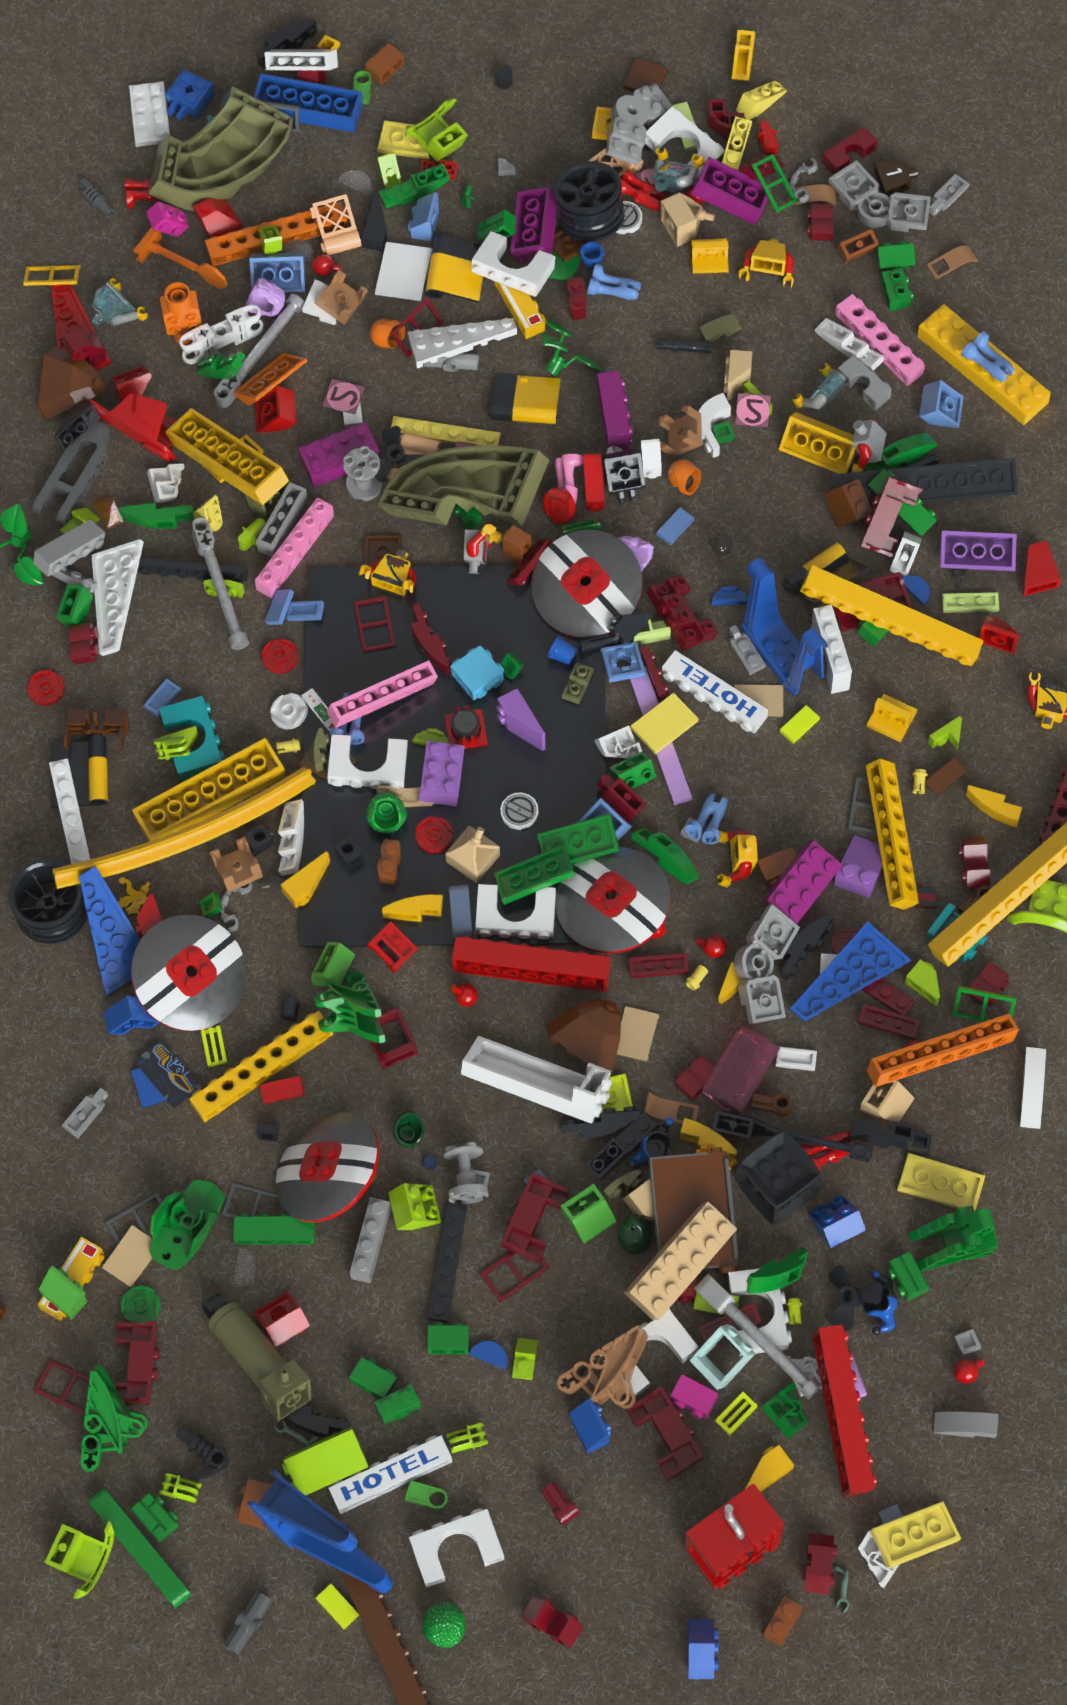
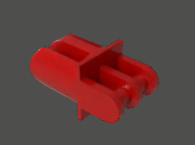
[758,121,779,156]

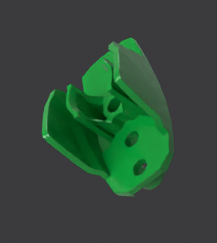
[149,1180,225,1270]

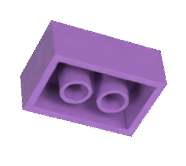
[419,740,465,807]

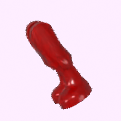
[621,169,668,212]
[124,178,162,209]
[800,1130,853,1171]

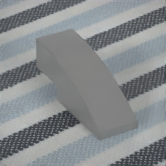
[933,1412,998,1438]

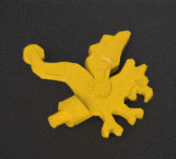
[118,877,150,915]

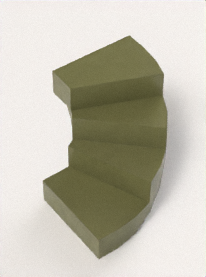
[148,86,293,211]
[378,445,549,526]

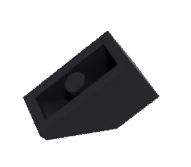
[606,613,652,644]

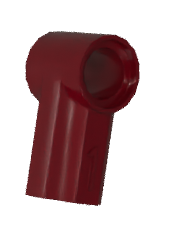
[541,1481,580,1526]

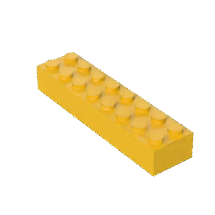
[917,304,1051,425]
[165,408,289,505]
[132,738,286,842]

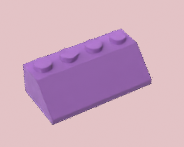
[940,531,1017,571]

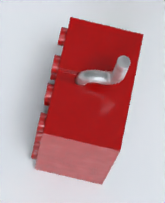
[684,1483,784,1590]

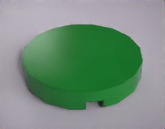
[120,1285,161,1323]

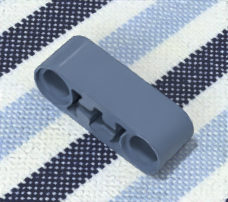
[449,885,473,939]

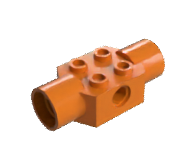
[160,282,202,346]

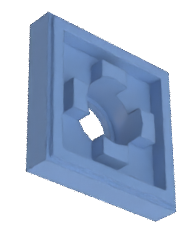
[600,641,646,683]

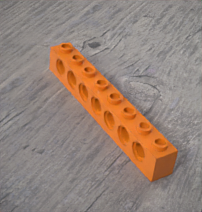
[205,202,348,267]
[867,1013,1019,1087]

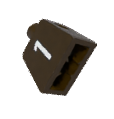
[874,160,918,197]

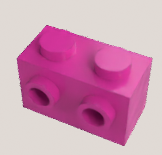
[146,202,189,237]
[670,1375,718,1420]

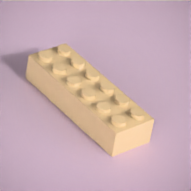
[624,1201,737,1320]

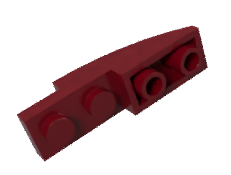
[411,604,452,674]

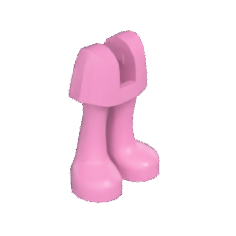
[555,454,583,504]

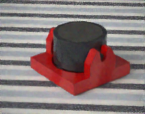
[444,705,488,749]

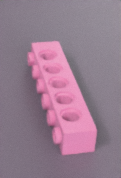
[835,294,925,386]
[255,497,334,599]
[327,661,438,728]

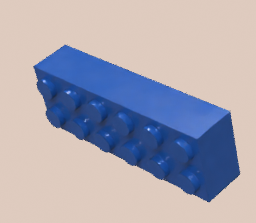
[254,74,363,133]

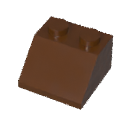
[823,479,872,527]

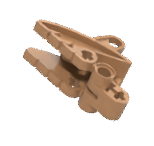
[557,1325,648,1409]

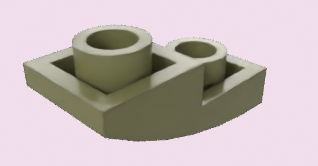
[700,314,742,342]
[562,662,594,704]
[314,727,330,772]
[603,1170,642,1201]

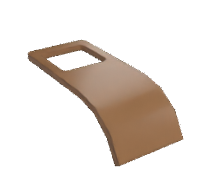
[788,184,836,206]
[927,245,978,279]
[644,1092,699,1124]

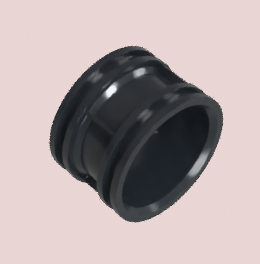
[553,161,625,242]
[8,858,87,944]

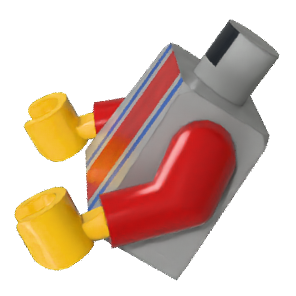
[852,419,887,473]
[464,524,502,574]

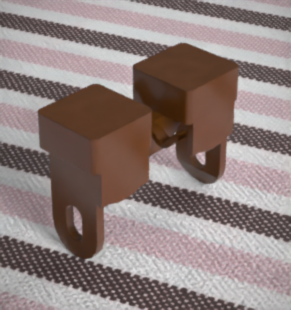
[64,709,130,751]

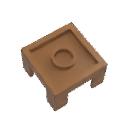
[315,270,368,325]
[659,405,702,457]
[210,836,263,892]

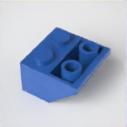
[808,1195,866,1248]
[569,1398,611,1454]

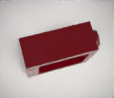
[368,1007,418,1069]

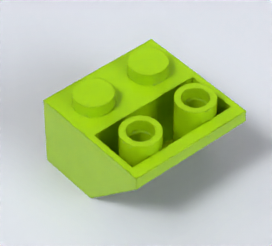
[388,1183,441,1230]

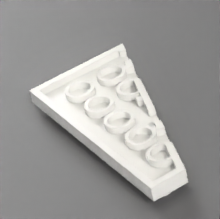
[407,318,517,368]
[92,539,144,656]

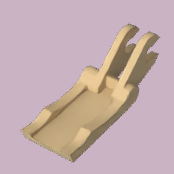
[377,786,434,807]

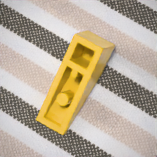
[281,851,330,908]
[745,1445,794,1492]

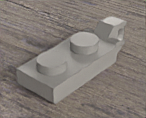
[929,174,969,216]
[52,566,97,594]
[729,625,766,675]
[62,1088,108,1139]

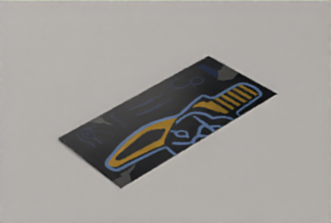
[134,1040,202,1109]

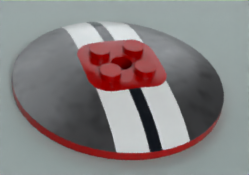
[531,530,643,639]
[555,847,671,953]
[131,915,246,1031]
[276,1113,379,1223]

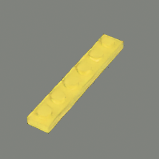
[391,416,501,446]

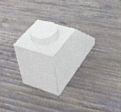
[641,439,661,479]
[889,532,922,576]

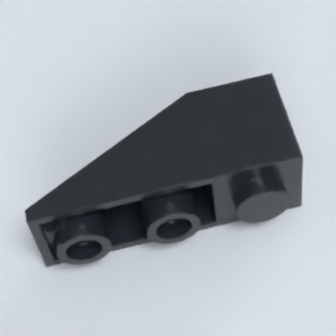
[360,194,388,252]
[55,402,101,451]

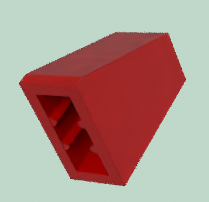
[583,453,605,512]
[1022,541,1061,596]

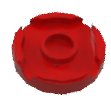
[543,487,576,524]
[261,638,299,674]
[27,670,65,706]
[415,816,453,854]

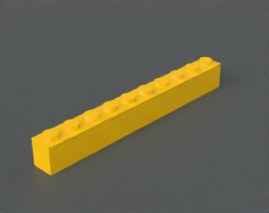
[800,565,984,666]
[928,822,1067,967]

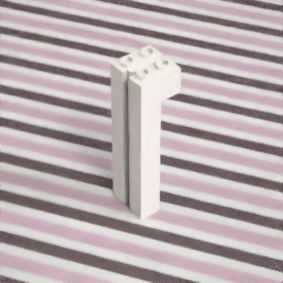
[461,1036,612,1124]

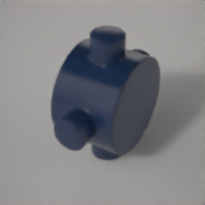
[422,1154,438,1170]

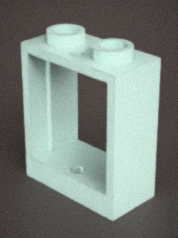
[689,1324,756,1390]

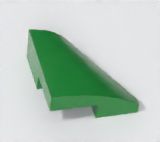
[761,1382,807,1440]

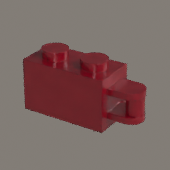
[596,775,647,823]

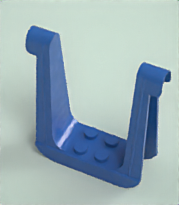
[741,558,828,696]
[247,1469,393,1593]

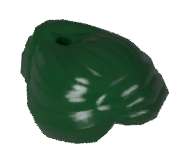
[393,1111,425,1148]
[618,1214,651,1254]

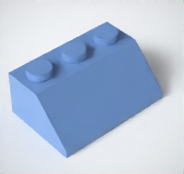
[250,252,305,292]

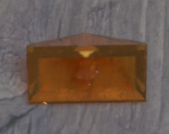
[91,494,124,532]

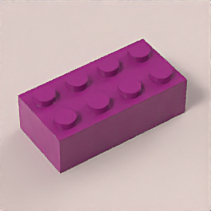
[691,157,772,225]
[510,187,557,263]
[597,371,633,451]
[298,422,380,487]
[761,840,843,924]

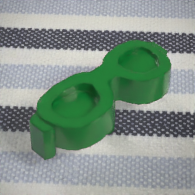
[461,184,475,209]

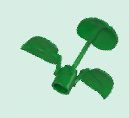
[542,319,603,375]
[0,503,44,585]

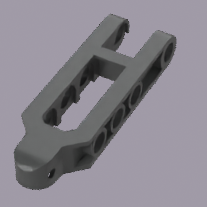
[32,420,111,526]

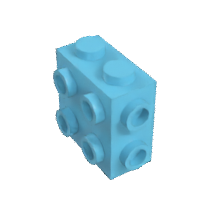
[450,645,504,701]

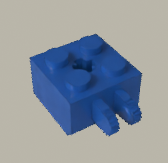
[165,69,215,121]

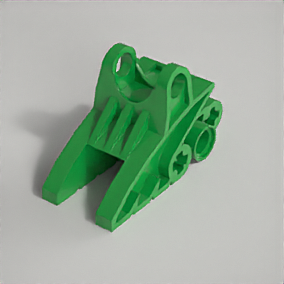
[314,971,386,1043]
[908,1206,999,1271]
[80,1365,149,1472]

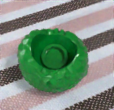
[365,792,407,833]
[422,1602,465,1648]

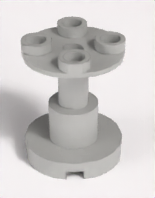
[343,446,382,501]
[443,1142,489,1204]

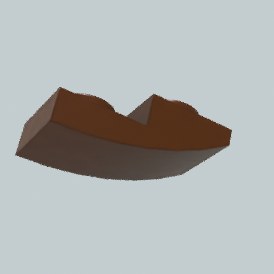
[925,757,968,796]

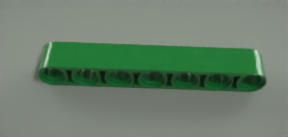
[87,1487,191,1608]

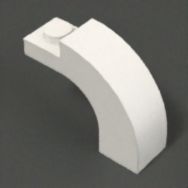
[699,393,731,458]

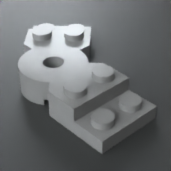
[606,84,673,166]
[828,160,931,232]
[734,904,800,1024]

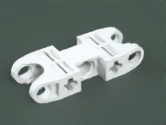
[179,305,263,364]

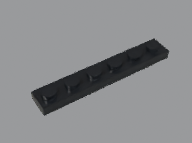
[137,558,248,583]
[428,1203,468,1323]

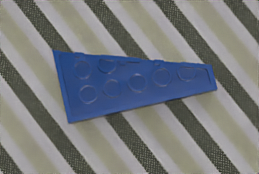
[78,866,140,995]
[790,921,912,1022]

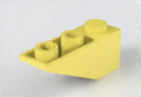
[736,80,787,120]
[722,116,752,171]
[193,495,223,532]

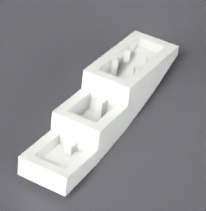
[815,318,884,371]
[278,799,304,876]
[1020,1047,1046,1129]

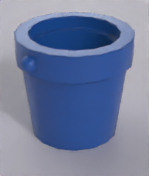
[579,242,605,270]
[547,636,577,665]

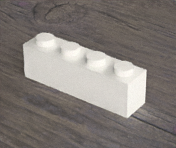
[265,49,338,70]

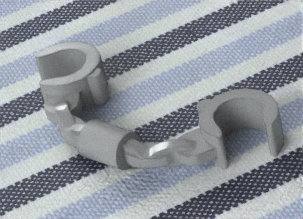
[789,158,818,204]
[220,882,252,932]

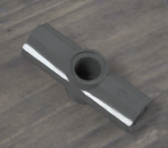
[223,1591,272,1656]

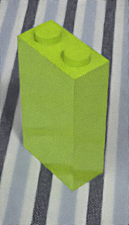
[282,1426,369,1496]

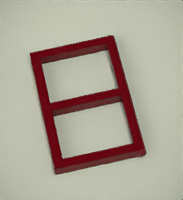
[390,297,444,358]
[353,596,396,653]
[480,1251,550,1303]
[33,1359,90,1416]

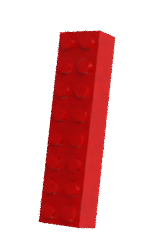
[452,936,611,992]
[811,1325,877,1498]

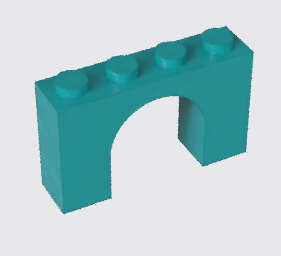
[159,696,225,781]

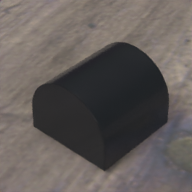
[495,65,513,89]
[280,996,300,1022]
[257,1120,280,1142]

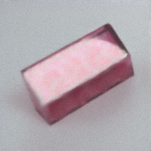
[701,1026,780,1113]

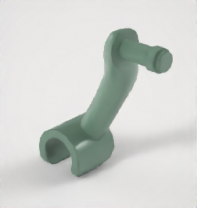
[275,1421,318,1446]
[835,1566,849,1613]

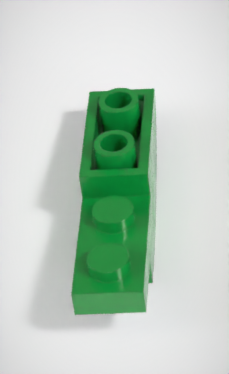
[378,164,450,209]
[196,351,246,379]
[864,433,938,471]
[119,502,194,529]
[631,827,699,885]
[746,1247,808,1294]

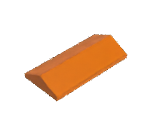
[233,353,307,406]

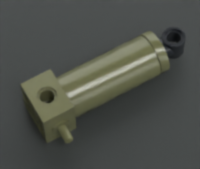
[201,1292,311,1421]

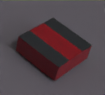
[916,888,936,909]

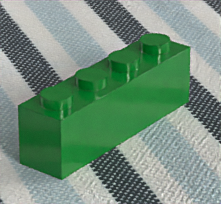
[868,469,937,538]
[233,1213,316,1245]

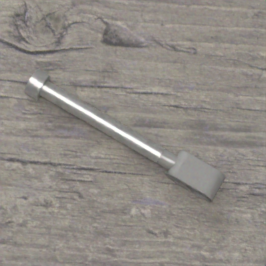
[214,294,305,408]
[192,517,249,650]
[694,1274,822,1399]

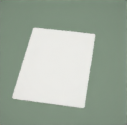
[375,242,432,301]

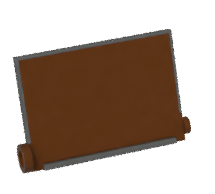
[648,1147,738,1274]

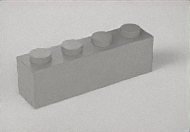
[256,482,308,557]
[33,519,105,577]
[350,1197,391,1284]

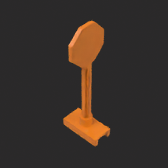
[133,227,228,289]

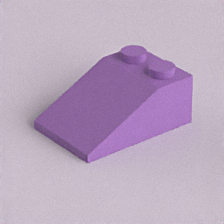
[496,689,546,751]
[834,835,883,898]

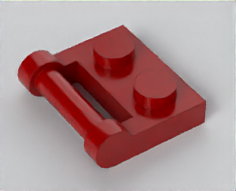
[367,921,418,973]

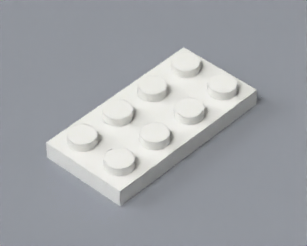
[129,81,170,147]

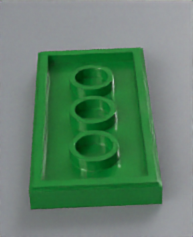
[537,814,620,865]
[494,844,575,905]

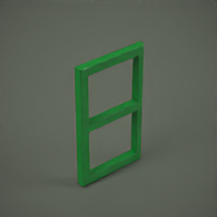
[752,154,798,213]
[952,986,1017,1022]

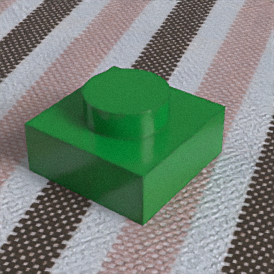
[711,421,735,444]
[500,653,524,680]
[199,892,223,919]

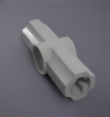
[423,353,479,372]

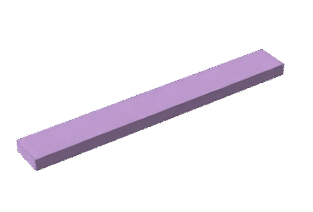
[629,667,692,805]

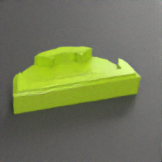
[413,728,449,747]

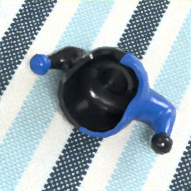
[628,1117,673,1168]
[862,1271,898,1335]

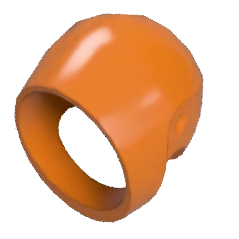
[370,319,405,348]
[668,459,701,495]

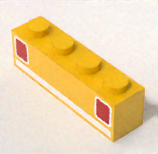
[494,267,546,339]
[38,1237,104,1321]

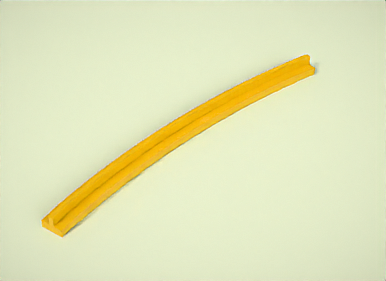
[52,767,316,889]

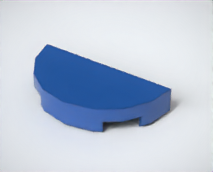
[903,575,930,607]
[712,586,748,605]
[469,1341,508,1370]

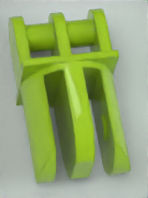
[238,518,266,551]
[153,736,190,760]
[446,1423,488,1454]
[159,1473,202,1503]

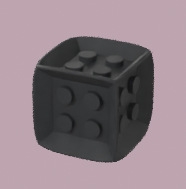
[735,1131,823,1225]

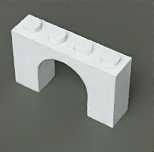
[645,107,725,184]
[471,231,555,297]
[811,605,852,694]
[328,734,408,789]
[475,884,556,940]
[728,1268,792,1356]
[604,1309,699,1397]
[409,1508,505,1588]

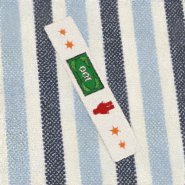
[301,689,349,736]

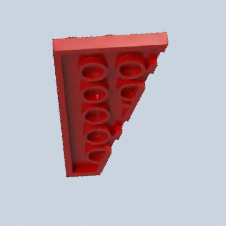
[51,278,111,370]

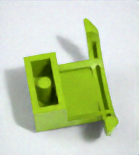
[405,99,468,162]
[1007,880,1067,933]
[44,1521,114,1599]

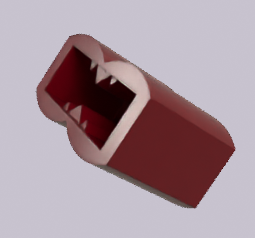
[807,204,833,241]
[567,277,587,320]
[69,622,99,665]
[966,962,1010,1006]
[675,1055,719,1101]

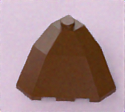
[36,346,106,420]
[546,999,621,1076]

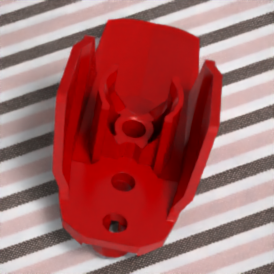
[88,394,179,461]

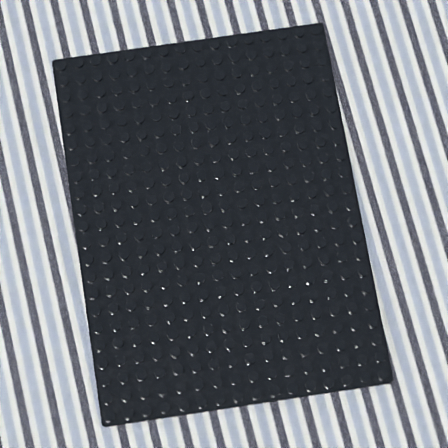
[299,565,608,947]

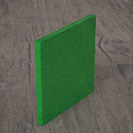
[549,251,581,281]

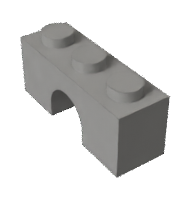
[837,355,892,411]

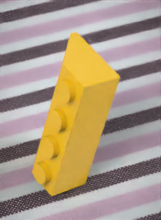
[779,412,858,474]

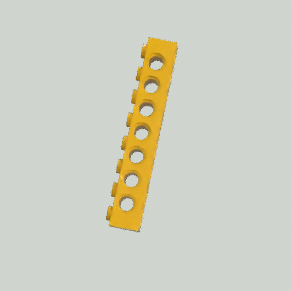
[866,759,919,910]
[189,1011,334,1123]

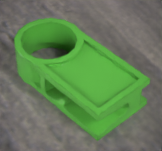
[353,70,372,104]
[405,1480,448,1510]

